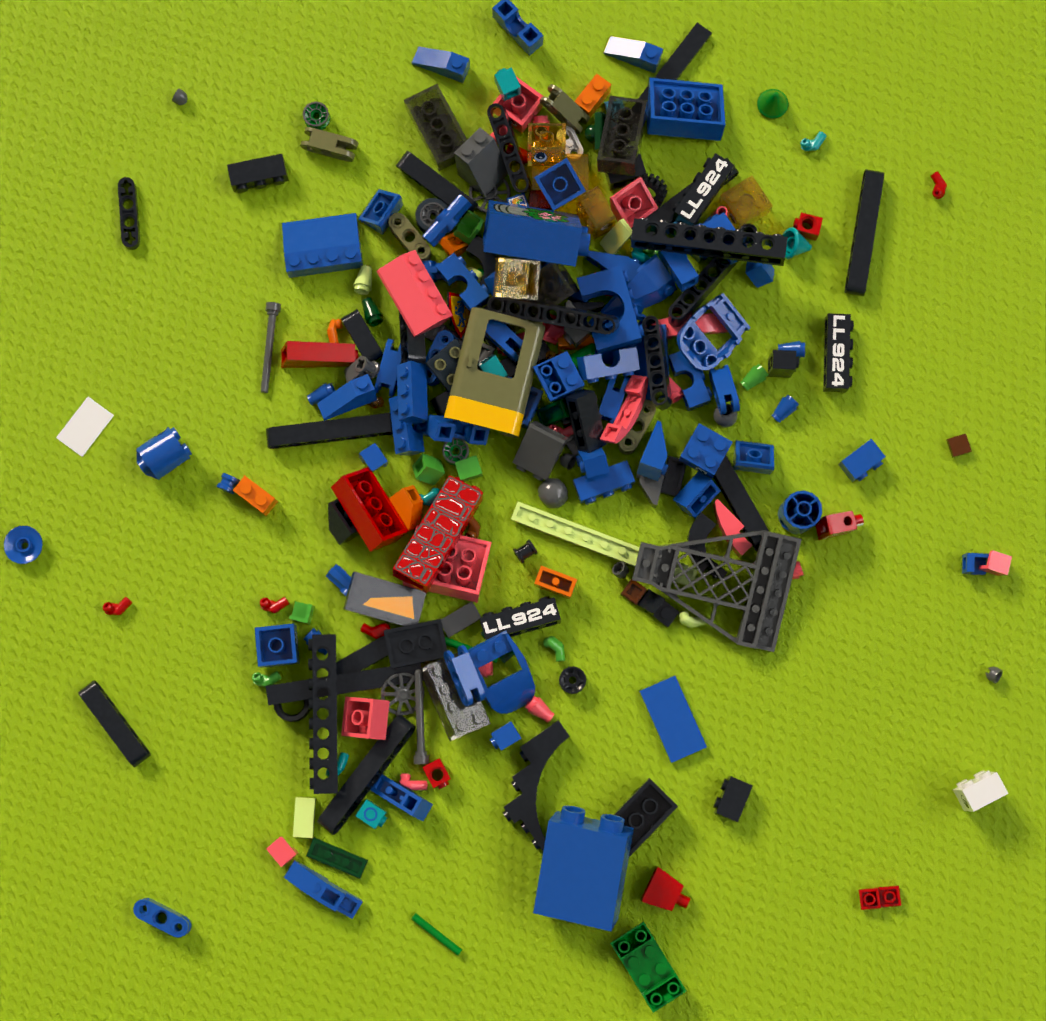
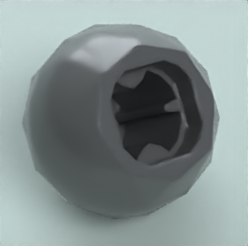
[713,404,738,428]

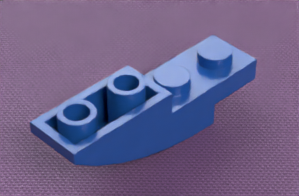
[284,860,363,919]

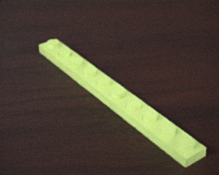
[511,502,698,588]

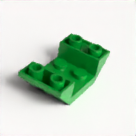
[610,921,687,1013]

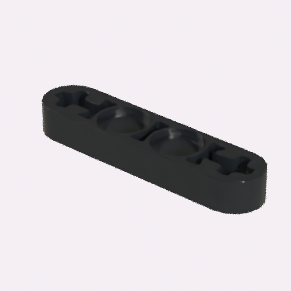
[118,177,140,250]

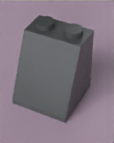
[454,128,508,197]
[512,420,569,481]

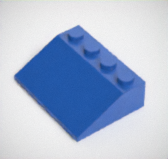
[647,78,725,141]
[282,213,363,278]

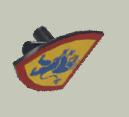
[447,292,470,338]

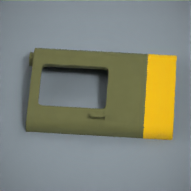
[444,307,546,438]

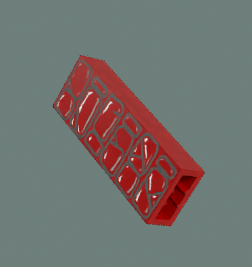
[393,475,483,593]

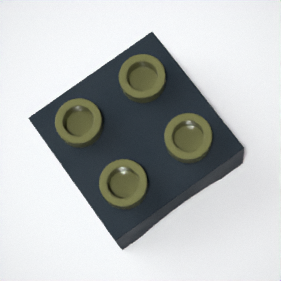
[425,339,480,393]

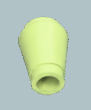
[353,265,372,295]

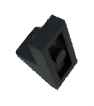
[637,589,679,628]

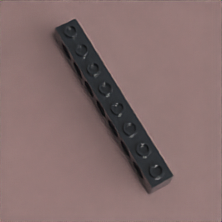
[631,218,788,266]
[308,634,338,794]

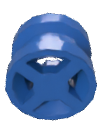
[216,473,240,495]

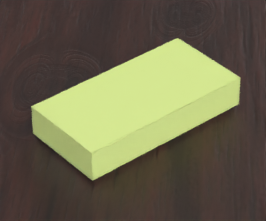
[599,218,632,254]
[293,797,316,838]

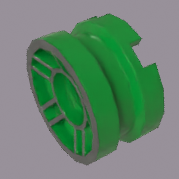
[303,101,330,130]
[442,438,469,466]

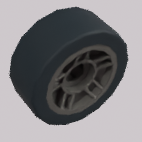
[415,198,448,233]

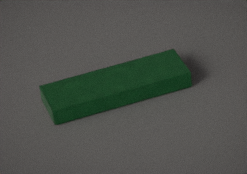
[306,837,368,879]

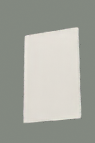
[56,397,114,457]

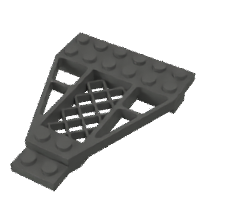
[632,530,802,652]

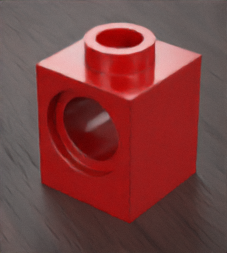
[793,212,823,241]
[422,758,451,790]

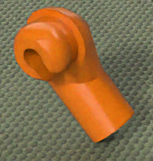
[327,319,343,343]

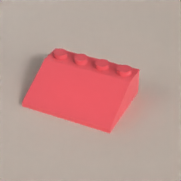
[403,525,492,603]

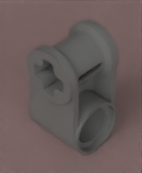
[344,356,380,383]

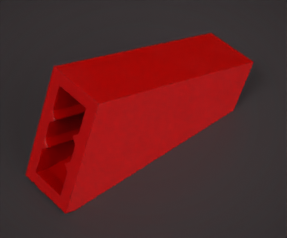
[281,341,358,368]

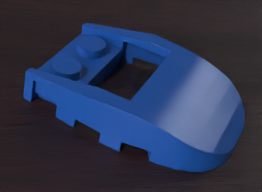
[677,293,751,370]
[468,630,535,714]

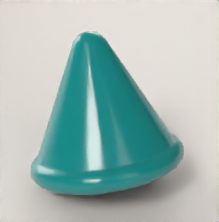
[783,227,812,259]

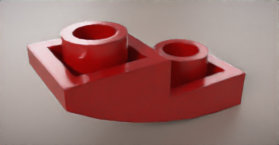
[859,885,902,910]

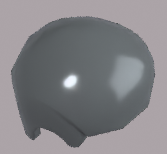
[538,478,568,508]

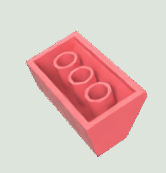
[376,250,453,337]

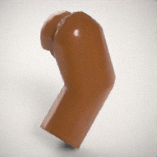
[465,517,481,539]

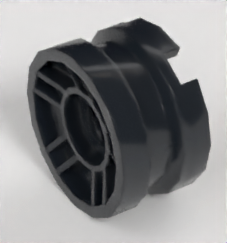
[559,666,586,694]

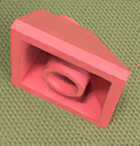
[610,177,659,228]

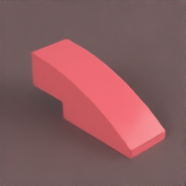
[713,499,753,558]

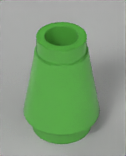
[740,364,769,391]

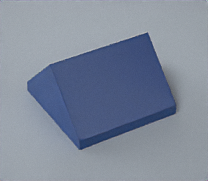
[359,189,403,235]
[733,440,774,474]

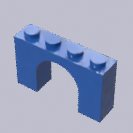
[658,213,747,292]
[577,266,644,354]

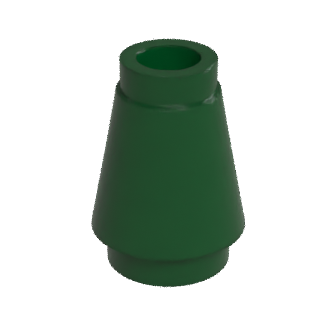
[362,297,383,327]

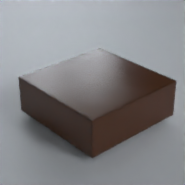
[946,434,972,458]
[620,579,647,605]

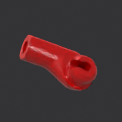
[930,171,947,199]
[102,596,133,616]
[259,596,289,613]
[360,623,391,639]

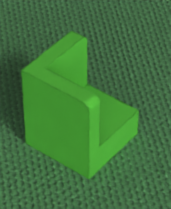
[453,210,484,245]
[412,453,445,485]
[455,455,483,482]
[289,601,315,625]

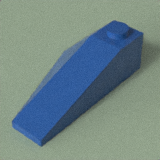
[601,254,677,313]

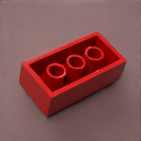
[331,467,409,552]

